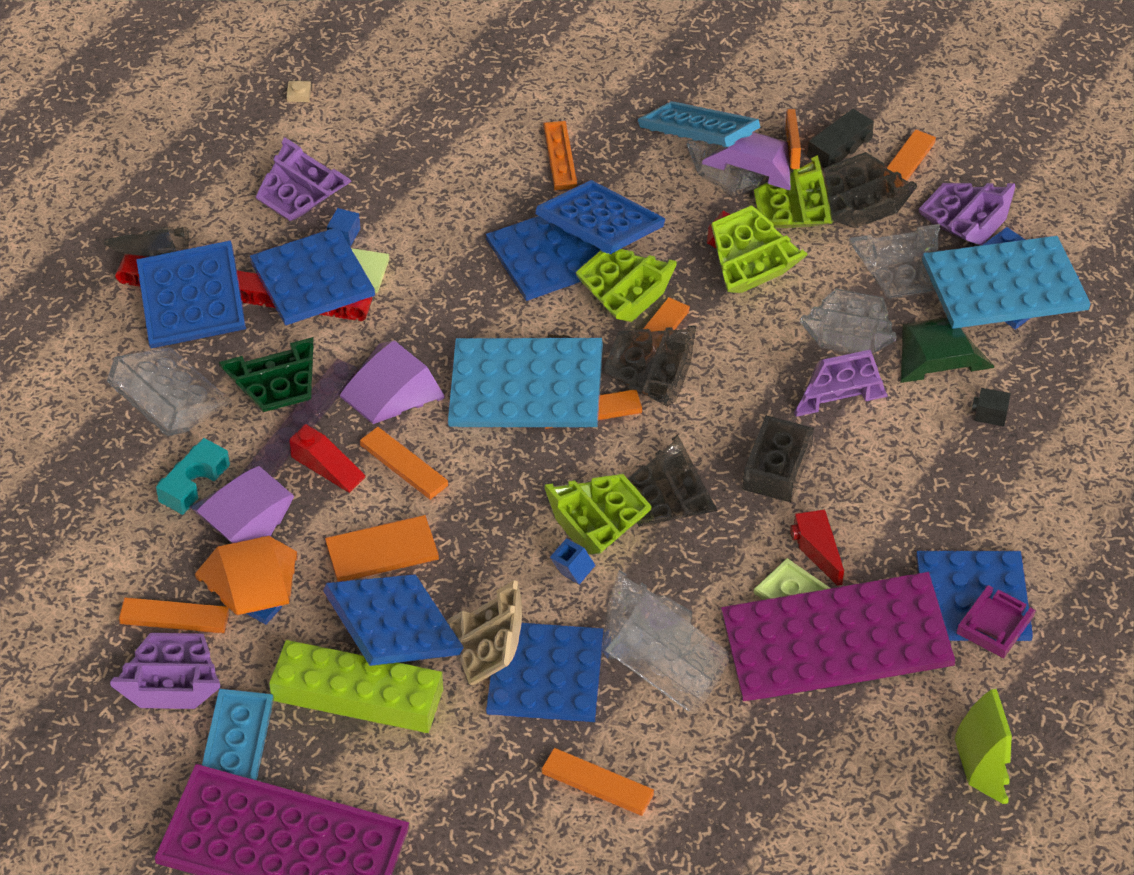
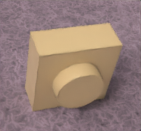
[287,81,311,102]

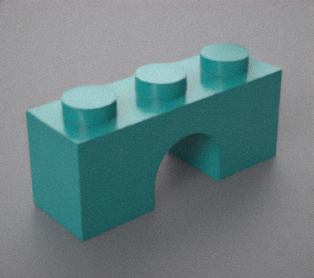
[156,438,230,515]

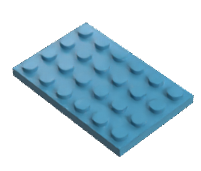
[922,236,1091,329]
[448,338,603,427]

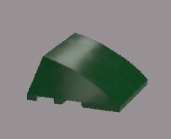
[900,317,994,383]
[219,337,314,412]

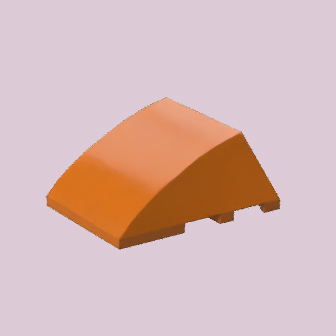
[195,536,297,615]

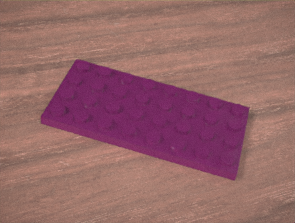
[721,572,955,701]
[155,764,409,875]

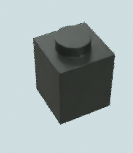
[972,388,1011,427]

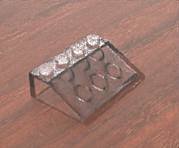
[107,347,232,436]
[605,592,732,714]

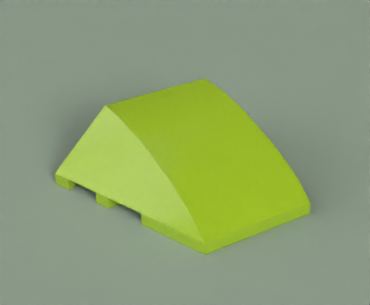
[754,155,834,228]
[711,205,808,293]
[576,249,677,322]
[545,474,651,554]
[955,689,1012,804]

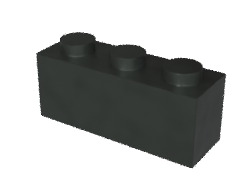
[807,108,874,170]

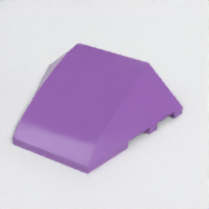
[702,132,791,190]
[256,137,351,221]
[919,183,1015,245]
[340,340,445,424]
[794,350,888,417]
[190,466,294,544]
[110,633,220,709]

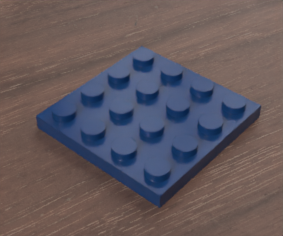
[535,180,666,254]
[486,216,601,301]
[250,227,375,326]
[137,240,246,349]
[916,551,1033,641]
[323,574,464,666]
[486,623,604,722]

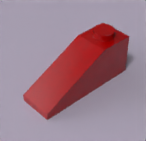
[289,424,366,493]
[790,509,844,586]

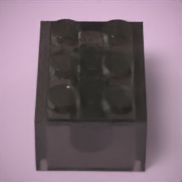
[742,415,814,503]

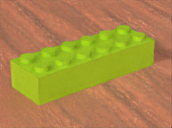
[269,640,443,733]

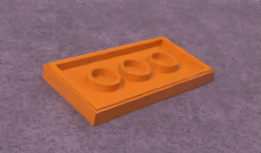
[325,515,439,582]

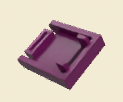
[957,585,1036,659]

